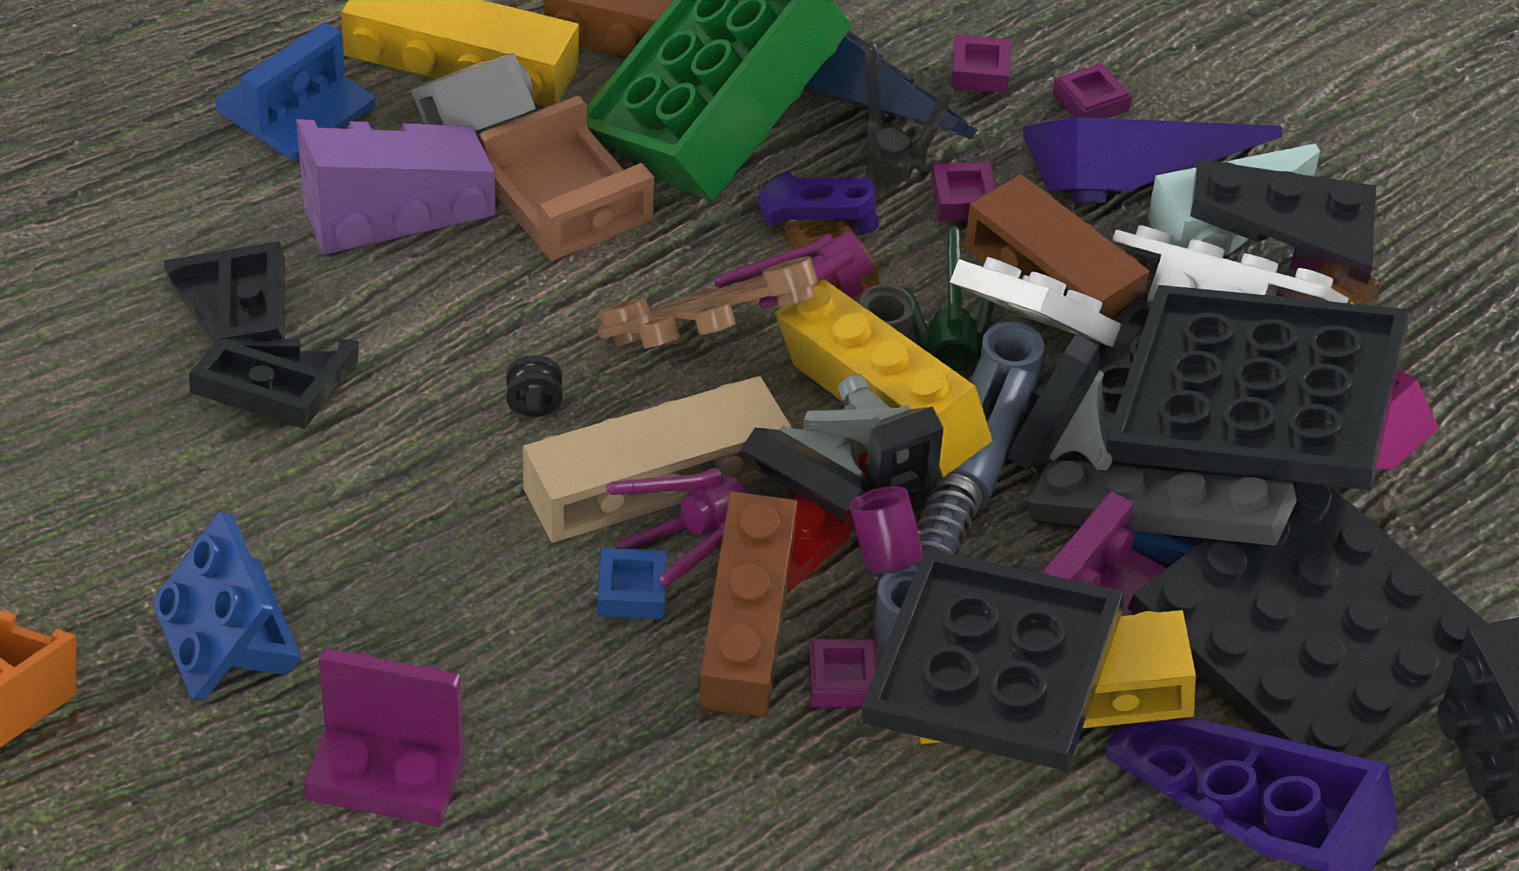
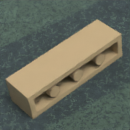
[523,376,792,543]

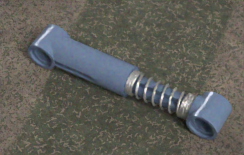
[873,321,1044,651]

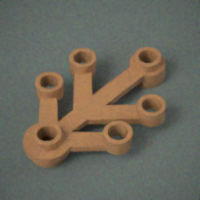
[597,256,818,348]

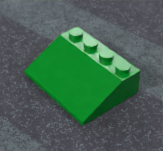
[587,0,852,202]

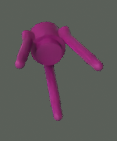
[715,231,874,309]
[606,468,745,587]

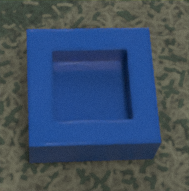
[597,548,667,619]

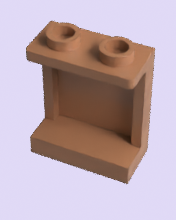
[479,96,654,262]

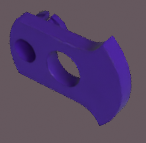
[758,171,879,235]

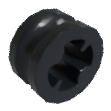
[506,355,562,417]

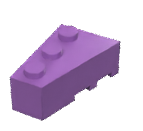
[296,119,496,255]

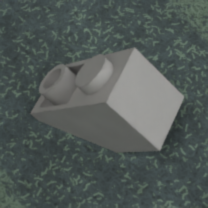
[411,53,536,131]

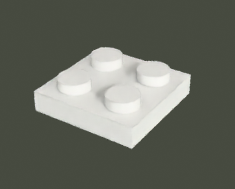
[950,257,1122,347]

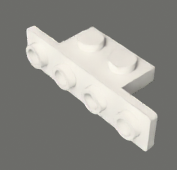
[1112,225,1349,303]

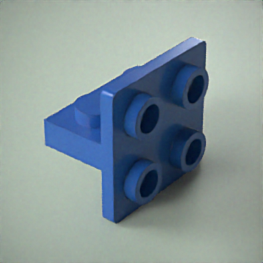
[215,22,376,161]
[153,512,301,700]

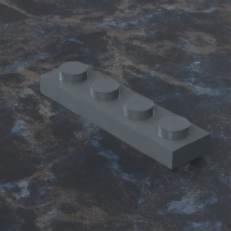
[1027,459,1297,546]

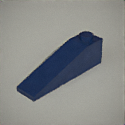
[804,30,978,139]

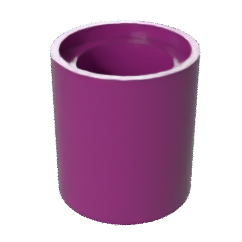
[849,486,923,573]

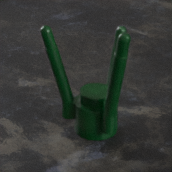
[903,226,995,371]

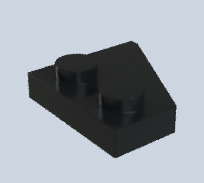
[163,241,285,343]
[189,338,359,429]

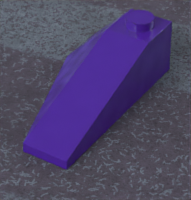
[1023,117,1282,204]
[1105,717,1399,871]

